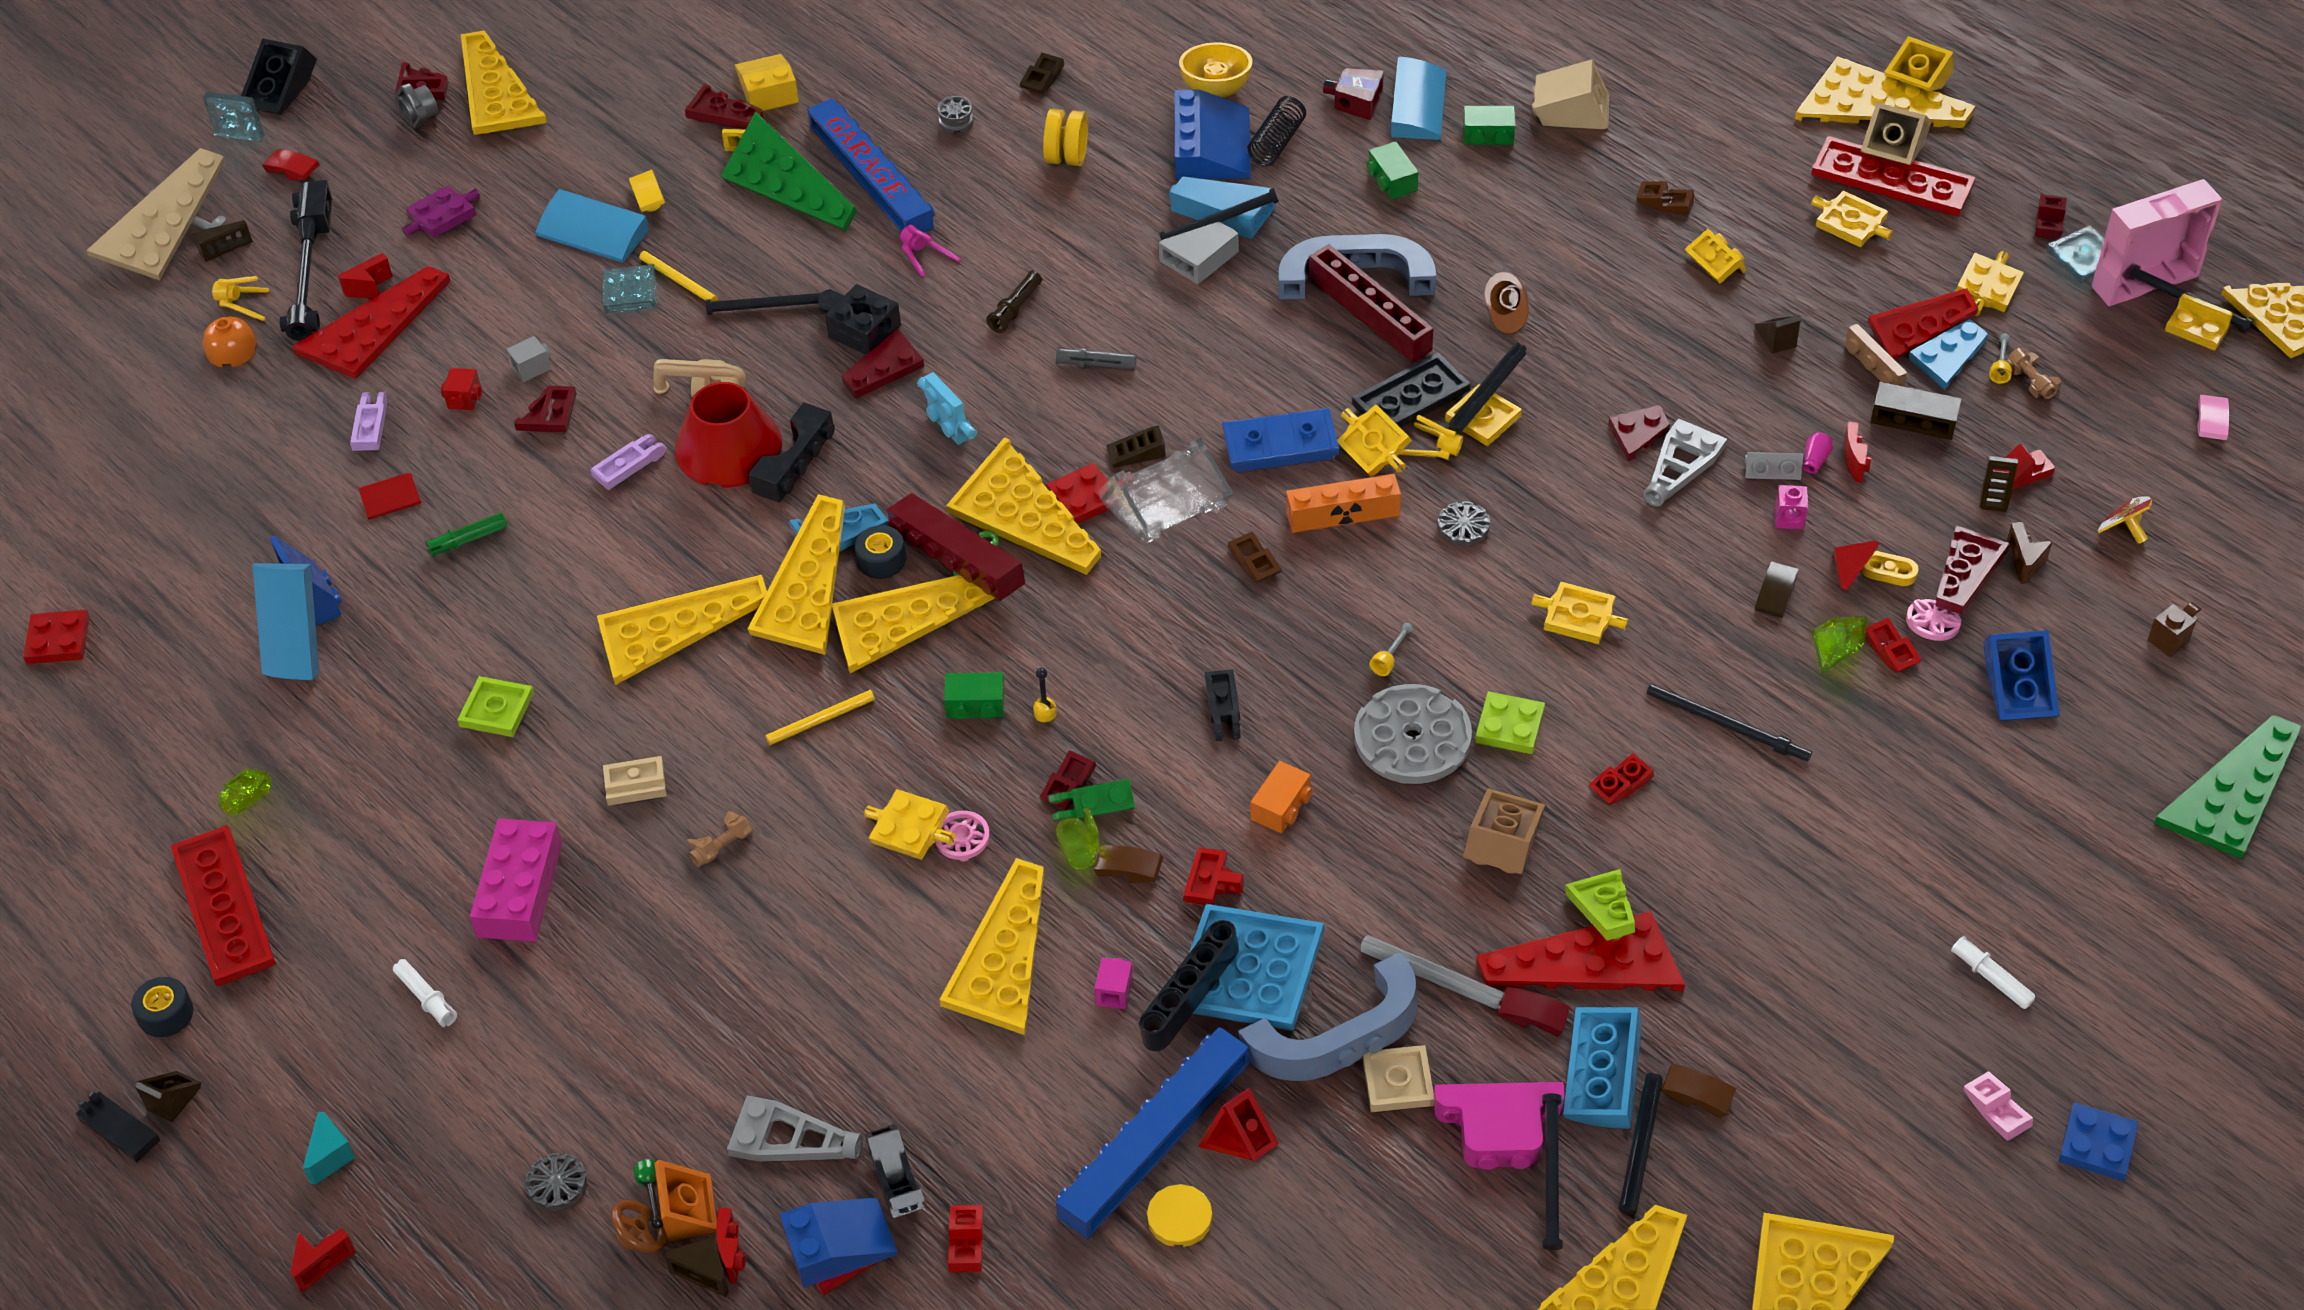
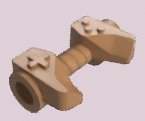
[2008,348,2061,399]
[688,811,753,867]

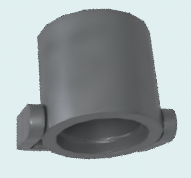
[395,83,439,129]

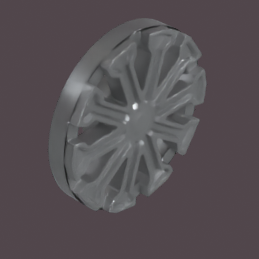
[1438,502,1490,546]
[526,1153,587,1211]

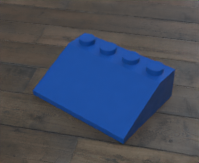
[1175,89,1251,180]

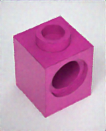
[1775,485,1808,530]

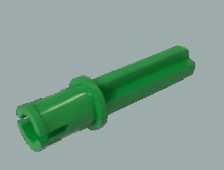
[425,513,507,557]

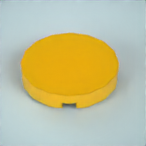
[1147,1184,1212,1247]

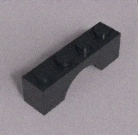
[748,402,835,503]

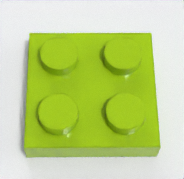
[457,676,534,737]
[1475,691,1545,754]

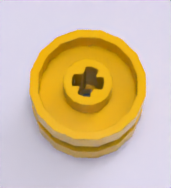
[1043,109,1088,167]

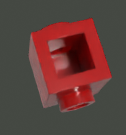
[441,368,482,411]

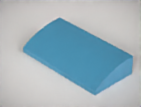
[1391,57,1447,140]
[535,189,649,263]
[252,563,319,680]
[1563,1007,1642,1129]

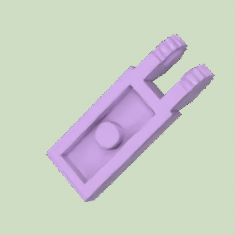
[350,392,388,451]
[590,433,666,490]

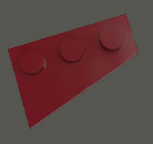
[685,83,763,130]
[842,329,925,399]

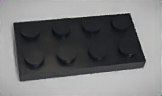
[1352,352,1471,428]

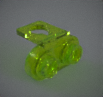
[218,768,272,815]
[1056,807,1099,869]

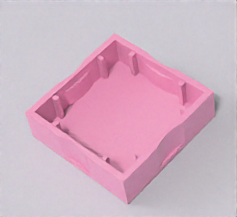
[2091,179,2222,306]

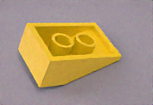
[734,54,799,111]

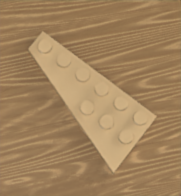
[86,148,225,281]

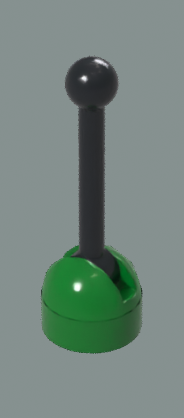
[633,1159,663,1229]

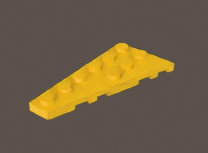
[461,30,547,135]
[748,494,845,655]
[597,575,767,685]
[832,575,995,674]
[939,858,1044,1035]

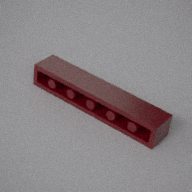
[1309,244,1434,363]
[887,493,1025,601]

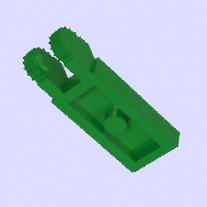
[1048,779,1135,821]

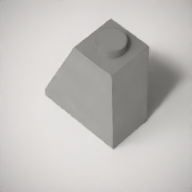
[1159,222,1239,284]

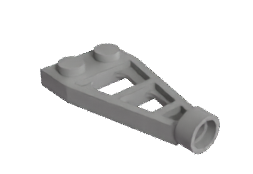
[1643,419,1727,506]
[727,1096,863,1162]

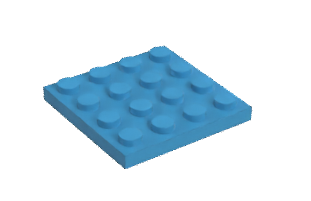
[1173,904,1325,1031]

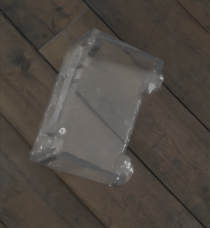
[1098,438,1234,542]

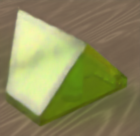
[1811,616,1868,674]

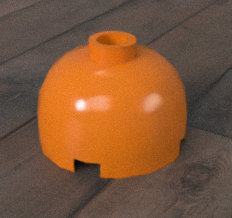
[203,316,258,367]

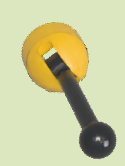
[1033,668,1057,722]

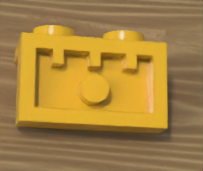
[1685,229,1747,284]
[2165,294,2233,351]

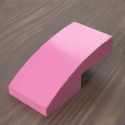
[2197,395,2229,440]
[1964,1072,2033,1141]

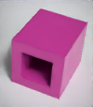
[1094,958,1133,1010]

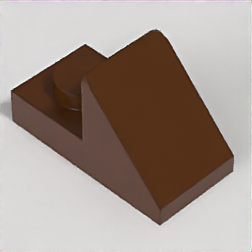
[2006,522,2052,584]

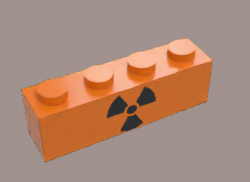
[1286,474,1401,533]

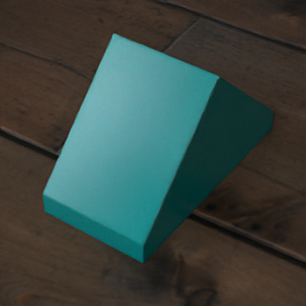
[303,1112,355,1184]

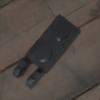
[1205,669,1241,741]

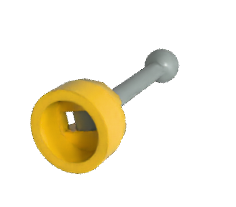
[1989,333,2012,384]
[1369,623,1413,676]

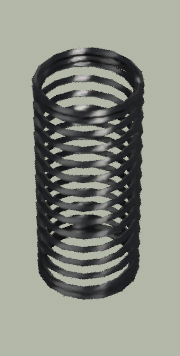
[1247,96,1306,166]

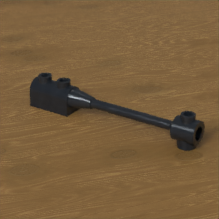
[279,180,333,341]

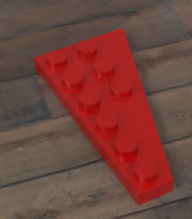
[292,266,450,379]
[1476,911,1685,991]

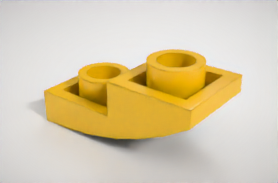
[629,169,665,212]

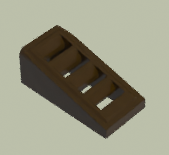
[192,220,253,262]
[1106,425,1166,468]
[1979,456,2018,512]

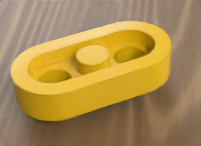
[1861,551,1918,586]

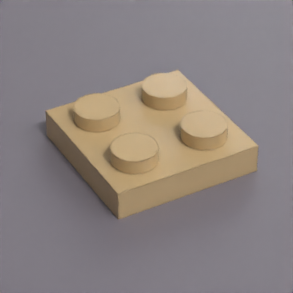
[1362,1045,1435,1112]

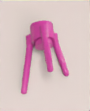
[900,225,961,277]

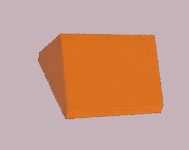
[655,1160,717,1242]

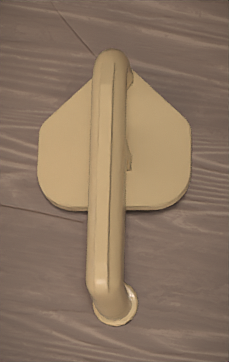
[653,359,746,398]

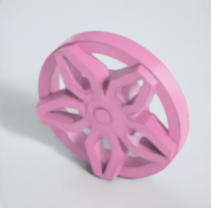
[1906,599,1961,641]
[935,810,990,861]

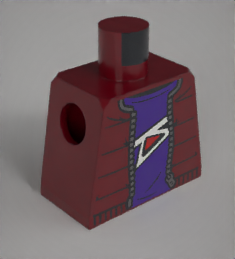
[1323,68,1384,120]

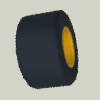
[854,525,906,579]
[131,977,194,1037]

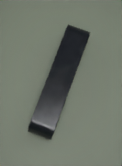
[1139,920,1239,1052]

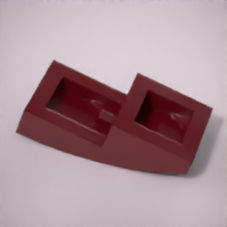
[2035,194,2067,240]
[1039,750,1097,811]
[1497,987,1570,1037]

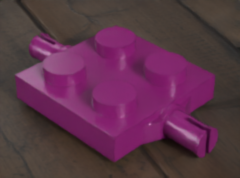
[402,185,481,238]

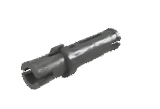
[1056,347,1137,371]

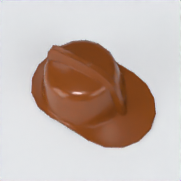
[1484,272,1529,334]

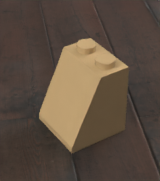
[1532,59,1609,129]
[1861,102,1932,165]

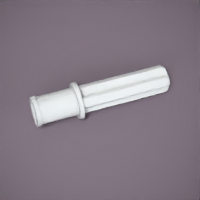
[1951,936,2035,1009]
[393,959,457,1027]

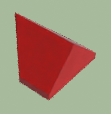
[1833,540,1880,593]
[1198,1088,1279,1161]

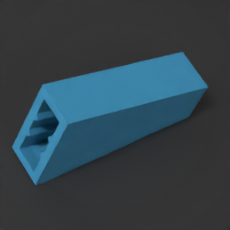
[1169,177,1275,239]

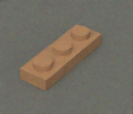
[1845,324,1907,387]

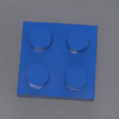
[2058,1102,2138,1181]

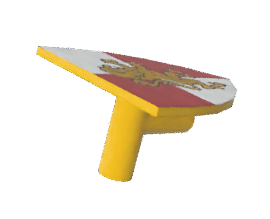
[2098,496,2152,544]

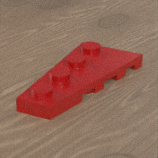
[1868,288,1978,360]

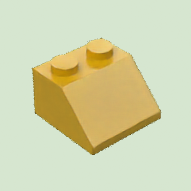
[1884,36,1954,91]

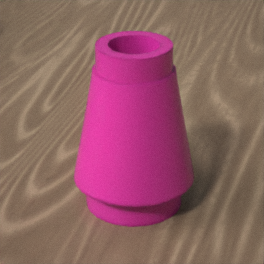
[1802,432,1833,474]

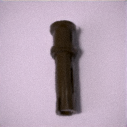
[986,270,1042,333]

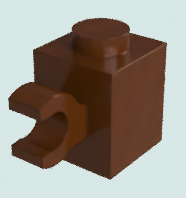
[2148,602,2201,657]

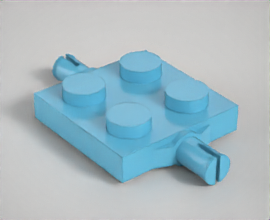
[917,372,977,445]

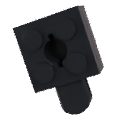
[818,284,901,355]

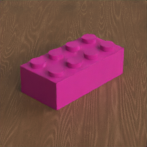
[470,819,562,942]

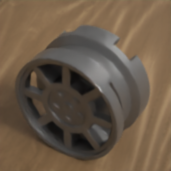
[938,96,973,134]

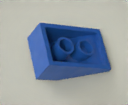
[270,536,342,626]
[1983,630,2060,721]
[780,1198,898,1288]

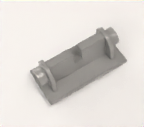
[1745,452,1803,480]

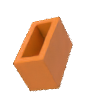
[1250,760,1313,834]

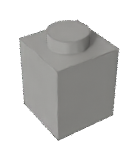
[506,336,551,383]

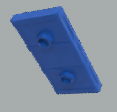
[1222,407,1339,472]

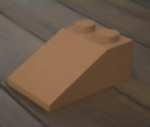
[1463,788,1545,874]

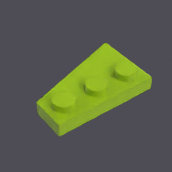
[1565,869,1635,941]

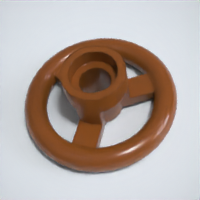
[611,1199,667,1254]

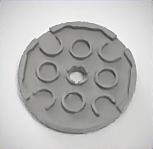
[1354,684,1472,784]

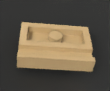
[603,756,667,806]

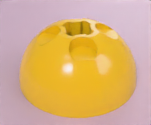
[1179,43,1252,98]

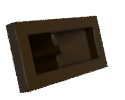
[1755,315,1801,354]
[135,1071,202,1122]
[665,1237,729,1297]

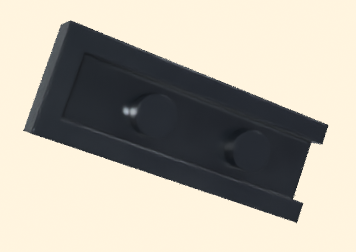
[75,1091,160,1163]

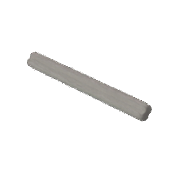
[1361,935,1504,1009]

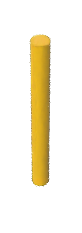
[639,251,718,302]
[765,690,875,746]

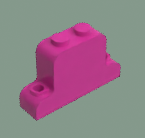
[1434,1082,1564,1170]

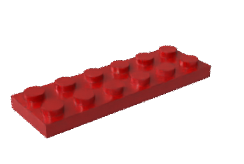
[1811,136,1976,217]
[170,825,276,987]

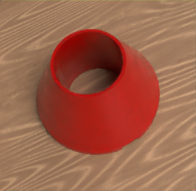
[675,382,783,488]

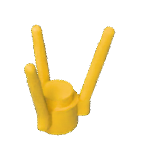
[212,276,269,321]
[1398,415,1463,460]

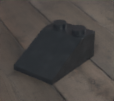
[238,38,317,115]

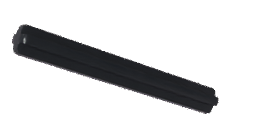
[1449,343,1527,434]
[1619,1072,1663,1215]

